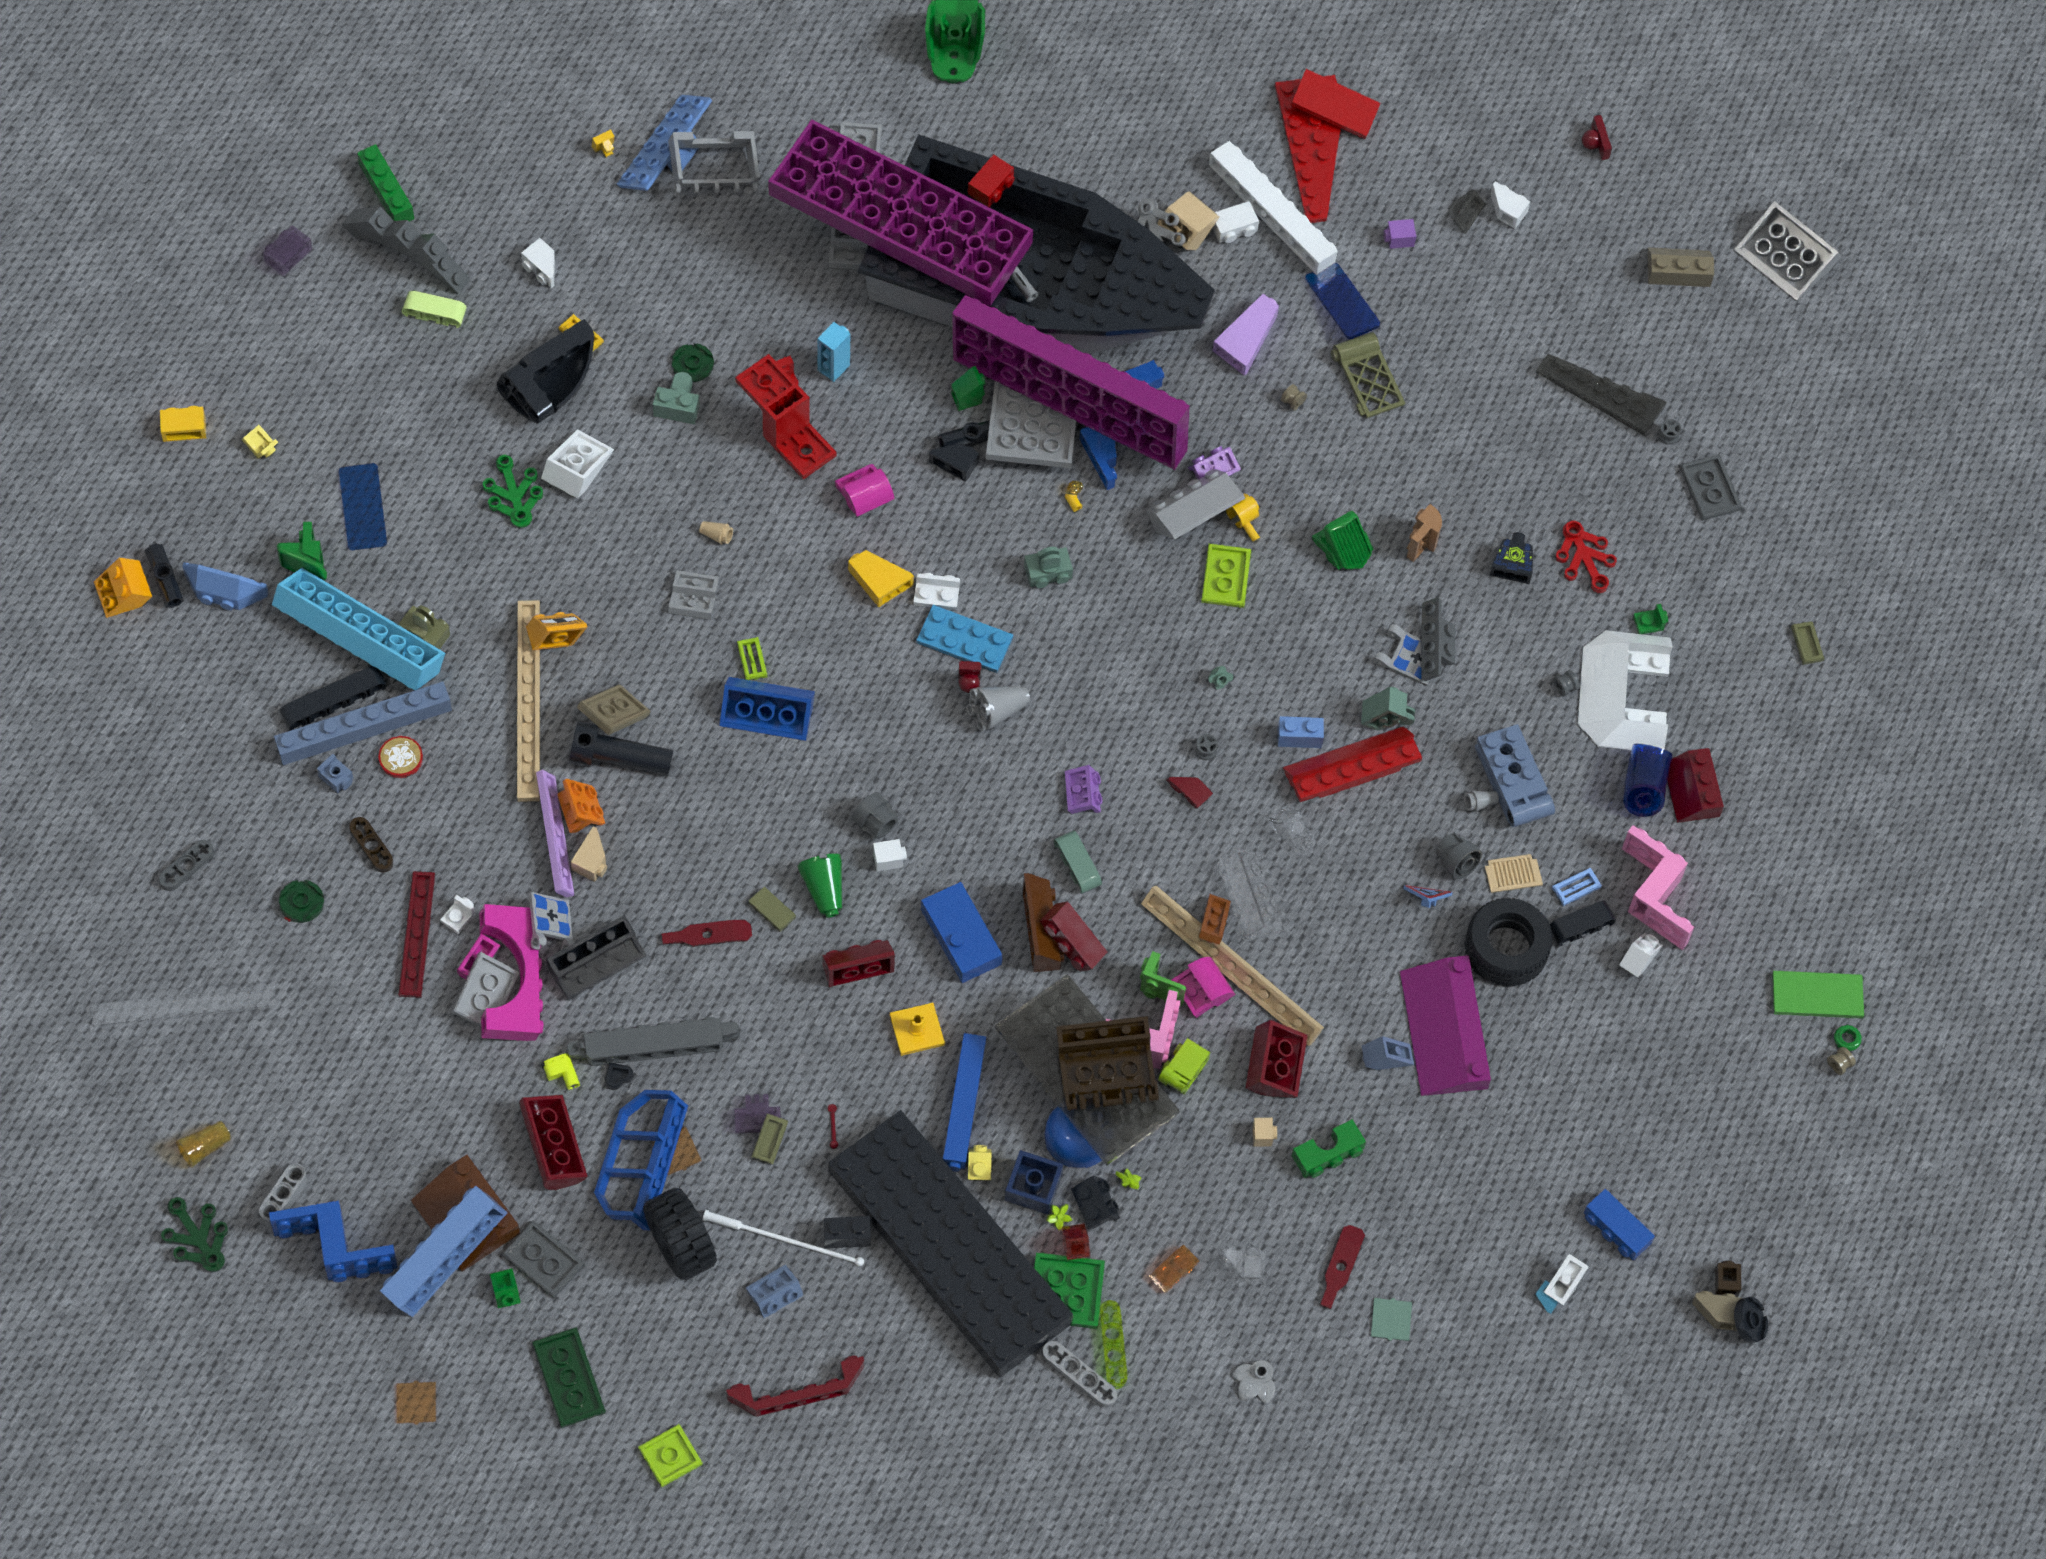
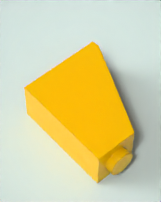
[848,550,914,607]

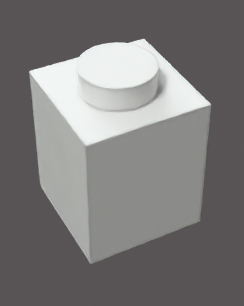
[873,839,907,871]

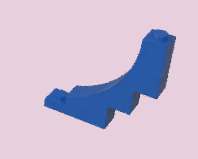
[1079,360,1164,490]

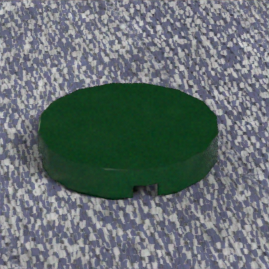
[672,343,714,382]
[279,880,324,923]

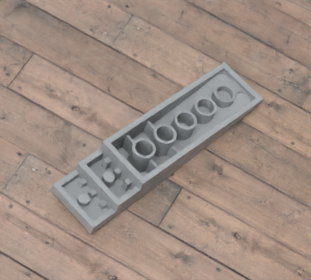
[829,122,882,270]

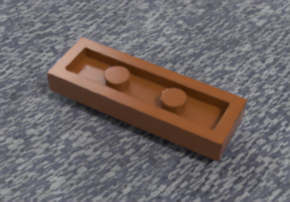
[1198,894,1231,945]

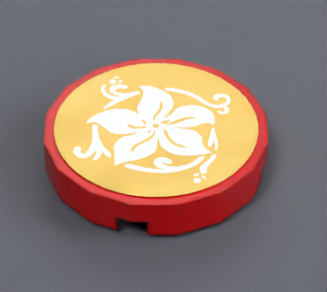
[378,736,423,778]

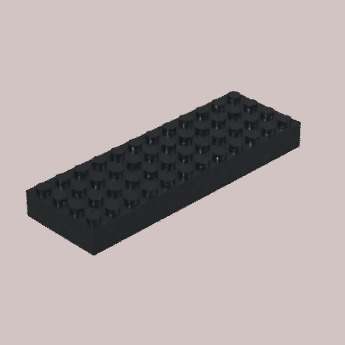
[828,1110,1073,1378]

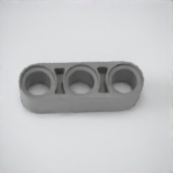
[259,1163,307,1228]

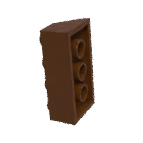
[1022,873,1064,973]

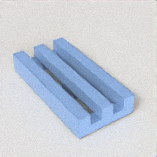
[1552,868,1602,906]

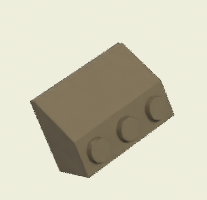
[1647,247,1714,287]

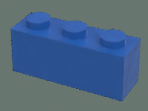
[1584,1189,1655,1261]

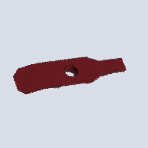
[661,920,752,947]
[1320,1225,1365,1309]

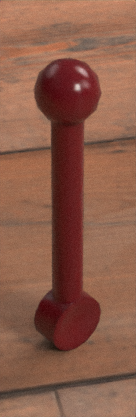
[828,1104,839,1149]

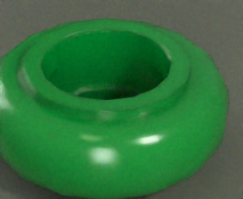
[1834,1025,1862,1051]

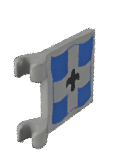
[1374,624,1430,685]
[529,892,575,950]

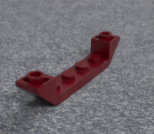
[726,1356,864,1417]

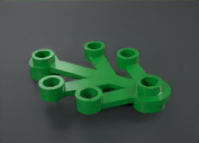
[483,455,543,528]

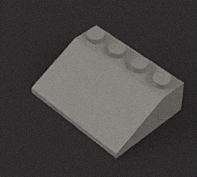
[1734,201,1842,301]

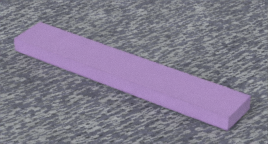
[536,770,574,897]

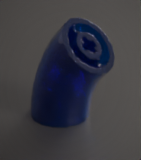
[1623,743,1673,817]

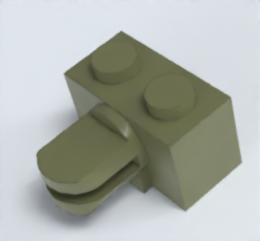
[398,605,450,649]

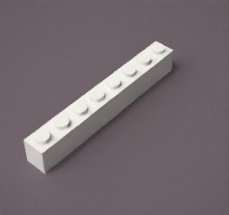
[1209,141,1338,275]

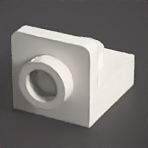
[440,895,475,934]

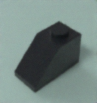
[929,443,979,481]

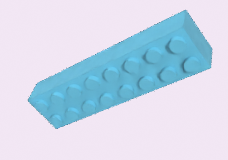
[272,568,445,690]

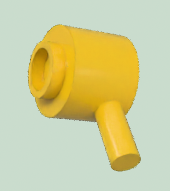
[1226,493,1260,542]

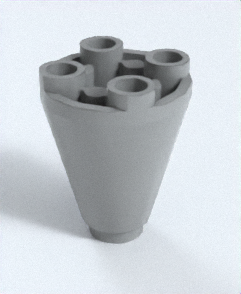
[966,686,1030,732]

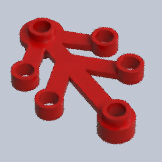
[1555,521,1617,593]

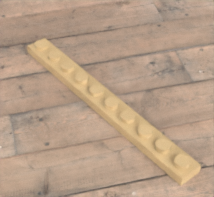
[517,600,540,802]
[1141,886,1324,1046]

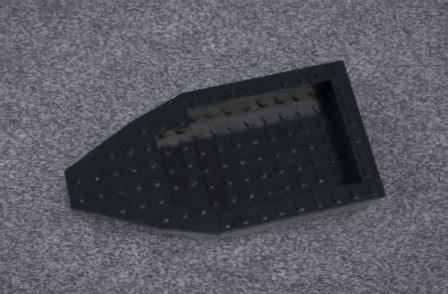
[858,134,1215,353]

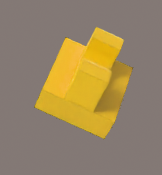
[591,129,615,157]

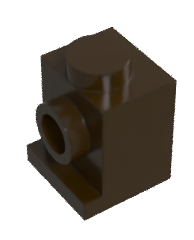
[1715,1261,1741,1297]

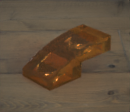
[1148,1245,1200,1293]

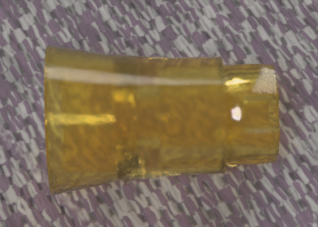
[176,1121,231,1168]

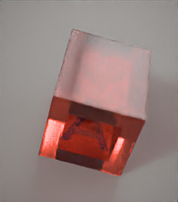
[1062,1224,1090,1260]

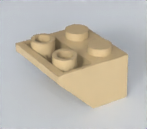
[1157,191,1220,250]

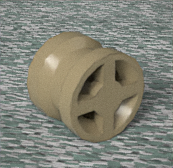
[1281,384,1307,411]
[1827,1047,1856,1075]

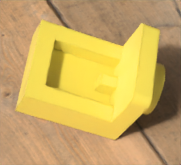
[242,425,278,458]
[968,1145,992,1180]

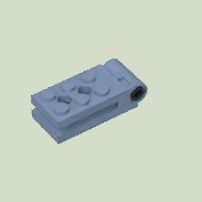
[1475,724,1555,827]

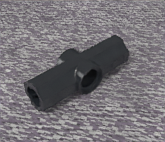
[938,420,990,448]
[145,543,184,608]

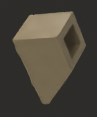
[1692,1291,1741,1331]

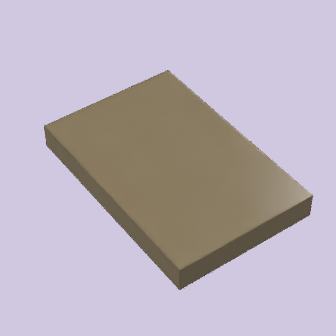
[577,684,651,735]

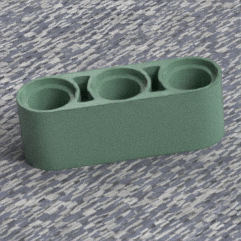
[1053,830,1102,894]

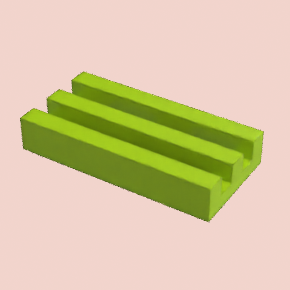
[737,637,768,680]

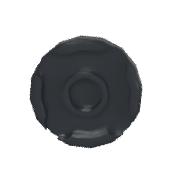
[1734,1297,1768,1344]

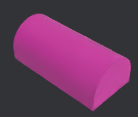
[457,933,500,979]

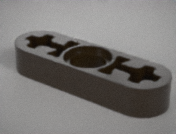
[349,817,394,873]

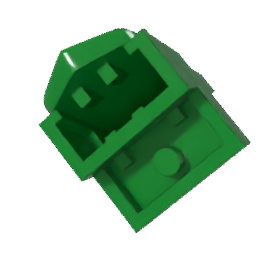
[1312,511,1374,570]
[277,522,327,581]

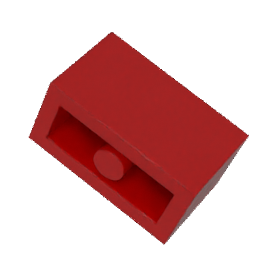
[968,154,1015,207]

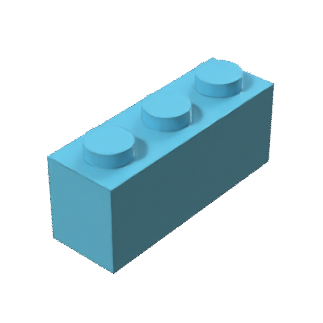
[817,322,850,382]

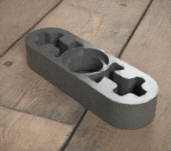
[159,840,214,891]

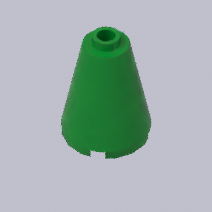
[798,854,842,918]

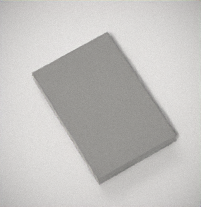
[451,952,520,1028]

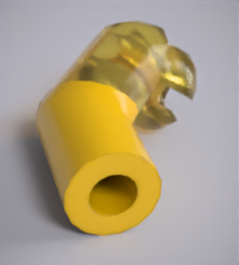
[1065,480,1083,512]

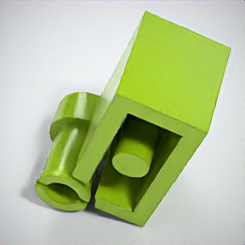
[1158,1038,1210,1095]

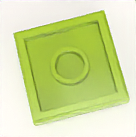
[638,1424,703,1488]

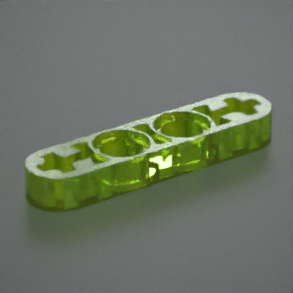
[1099,1300,1128,1389]

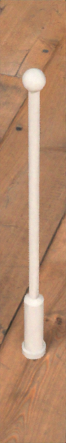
[702,1210,864,1266]

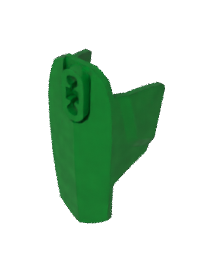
[925,0,985,84]

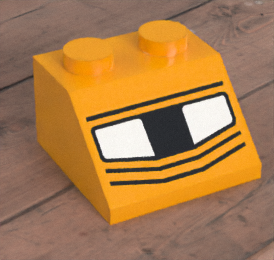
[526,612,587,650]

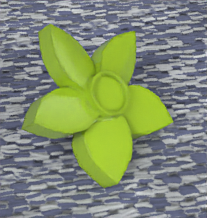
[1115,1168,1141,1190]
[1046,1204,1072,1231]

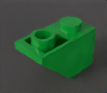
[951,366,986,411]

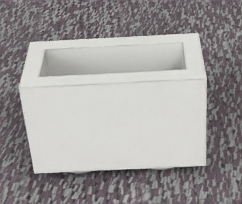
[1212,201,1259,243]

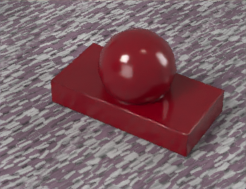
[1582,115,1612,160]
[958,661,981,693]

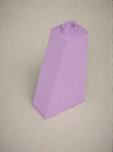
[1213,294,1279,376]

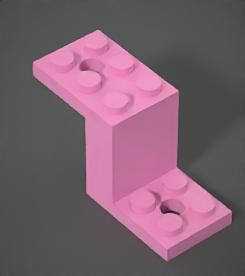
[1622,825,1694,950]
[1106,990,1181,1069]

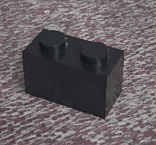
[824,1216,871,1249]

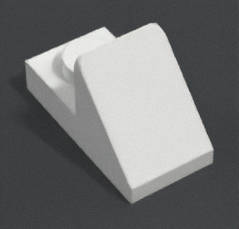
[1544,1254,1589,1305]

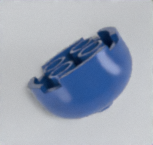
[1044,1101,1113,1168]

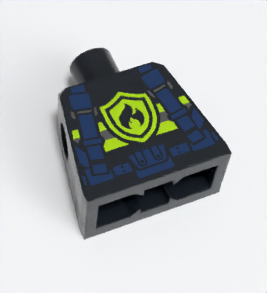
[1489,532,1533,584]

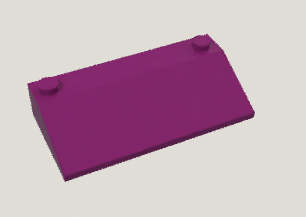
[1400,955,1491,1096]

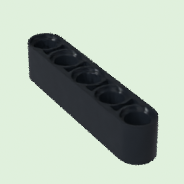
[280,666,387,731]

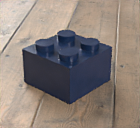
[1005,1150,1064,1215]

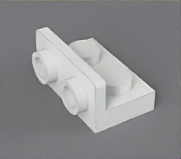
[914,573,960,610]

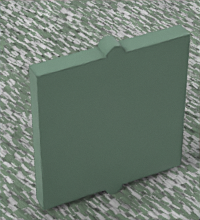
[1371,1298,1412,1341]

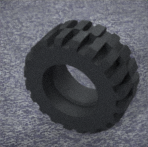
[643,1187,717,1280]

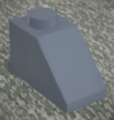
[1362,1036,1414,1070]

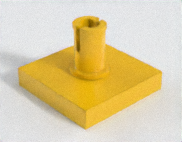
[889,1003,945,1056]

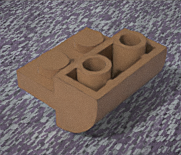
[1407,504,1442,562]

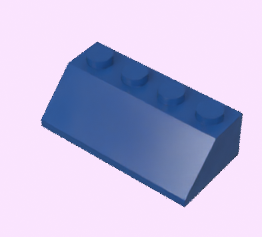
[719,677,815,741]

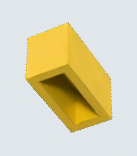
[160,406,206,442]

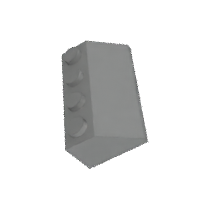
[1146,469,1245,540]

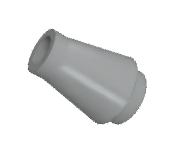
[1464,790,1499,812]

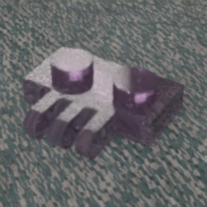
[734,1094,781,1133]

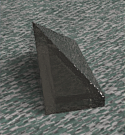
[1448,190,1485,234]

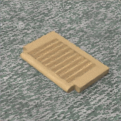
[1485,854,1543,893]

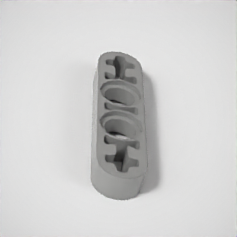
[1042,1341,1117,1408]

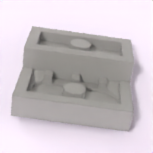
[668,570,719,619]

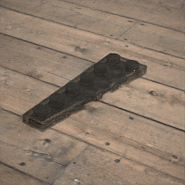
[1536,354,1667,436]

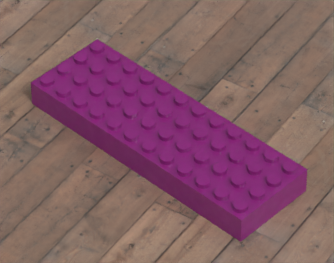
[768,119,1033,306]
[952,295,1190,470]

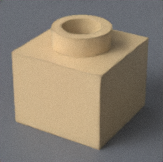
[1253,1118,1277,1147]

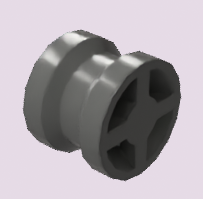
[1658,419,1682,445]
[1553,670,1580,697]
[1195,734,1218,760]

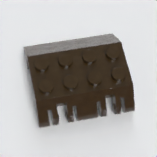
[1056,1016,1159,1111]

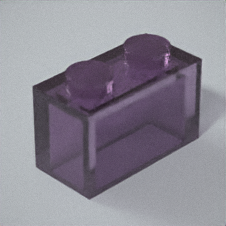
[263,225,312,276]

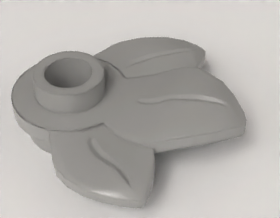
[1232,1360,1276,1404]

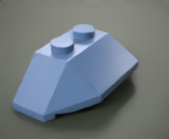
[182,562,269,610]

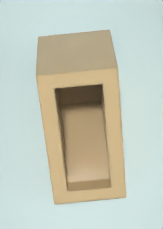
[571,826,607,882]

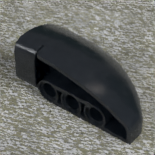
[496,319,594,424]

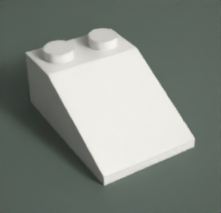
[541,429,614,498]

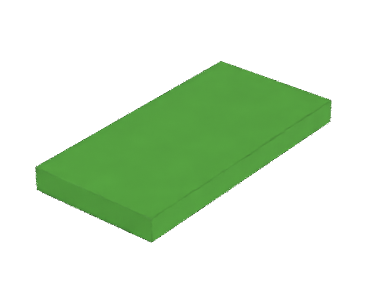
[1772,971,1864,1018]

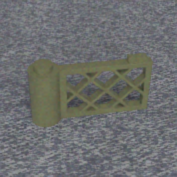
[1331,332,1406,418]

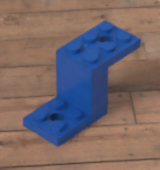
[269,1201,398,1282]

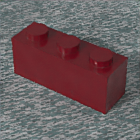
[1040,901,1107,972]

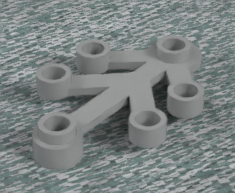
[1138,198,1185,246]

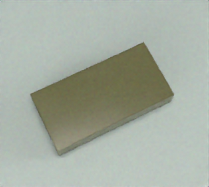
[1791,621,1824,665]
[749,886,796,932]
[752,1113,788,1164]

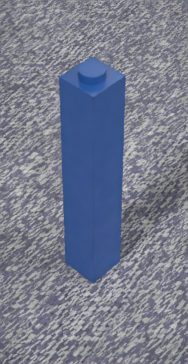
[943,1033,986,1172]

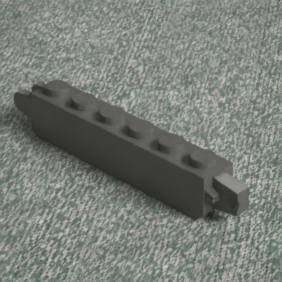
[568,1017,740,1066]

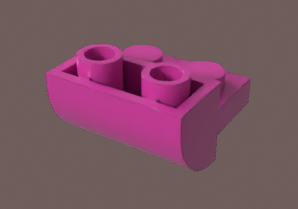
[835,463,895,517]
[1172,957,1236,1018]

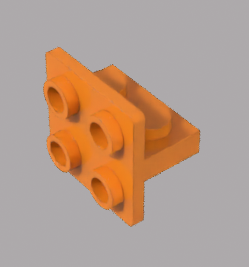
[557,779,605,833]

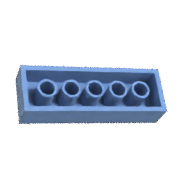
[380,1186,508,1317]

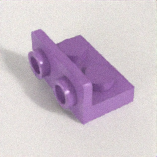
[1188,446,1241,479]
[1065,765,1102,814]

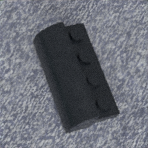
[546,915,646,1000]

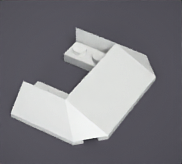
[1578,630,1673,754]

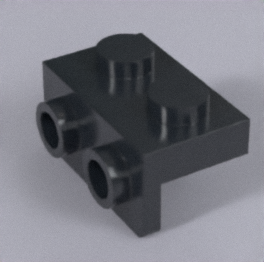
[1071,1175,1120,1229]

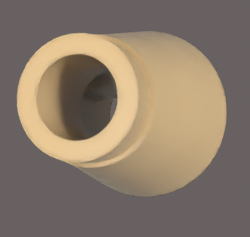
[699,521,733,545]

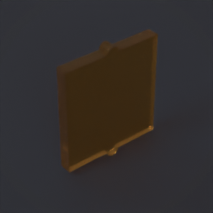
[651,1127,702,1176]
[397,1380,436,1425]

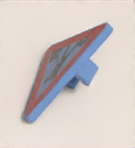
[1404,885,1453,908]

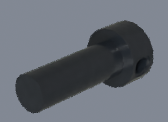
[569,721,674,776]

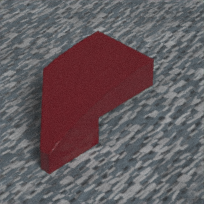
[1166,777,1213,809]

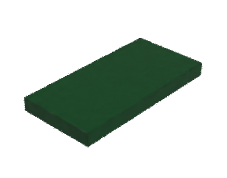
[532,1327,606,1428]

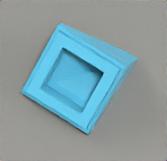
[1536,1280,1559,1314]

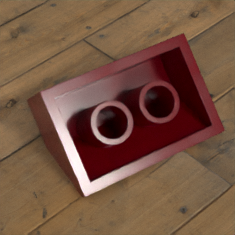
[1663,748,1724,823]
[822,940,895,987]
[1245,1020,1308,1098]

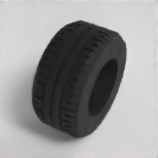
[1465,898,1553,986]

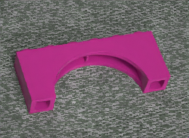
[479,904,543,1041]

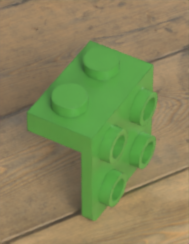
[1140,951,1186,1007]

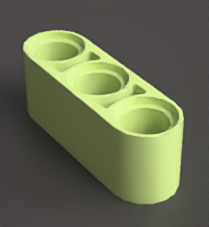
[402,291,467,328]

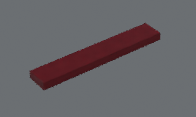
[399,871,436,998]

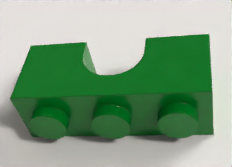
[1291,1119,1366,1178]

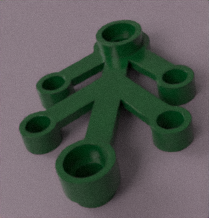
[161,1197,228,1272]

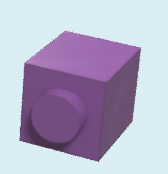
[1384,219,1416,249]

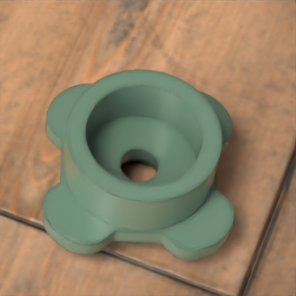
[1208,666,1233,690]

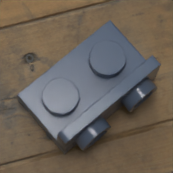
[746,1265,803,1318]

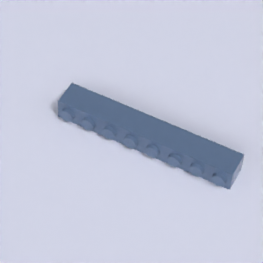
[274,682,452,765]

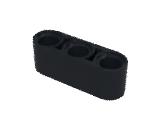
[1550,900,1616,946]

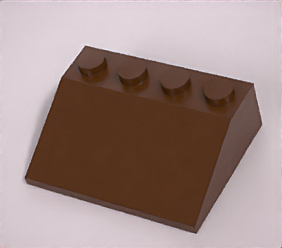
[411,1155,520,1272]

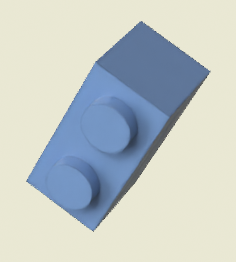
[1278,716,1324,748]

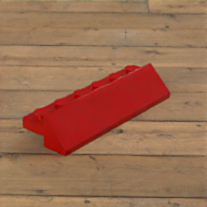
[1283,726,1422,802]

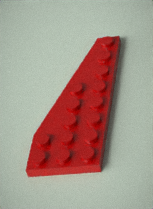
[1275,75,1340,223]

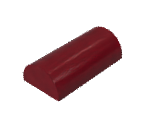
[519,1095,588,1190]

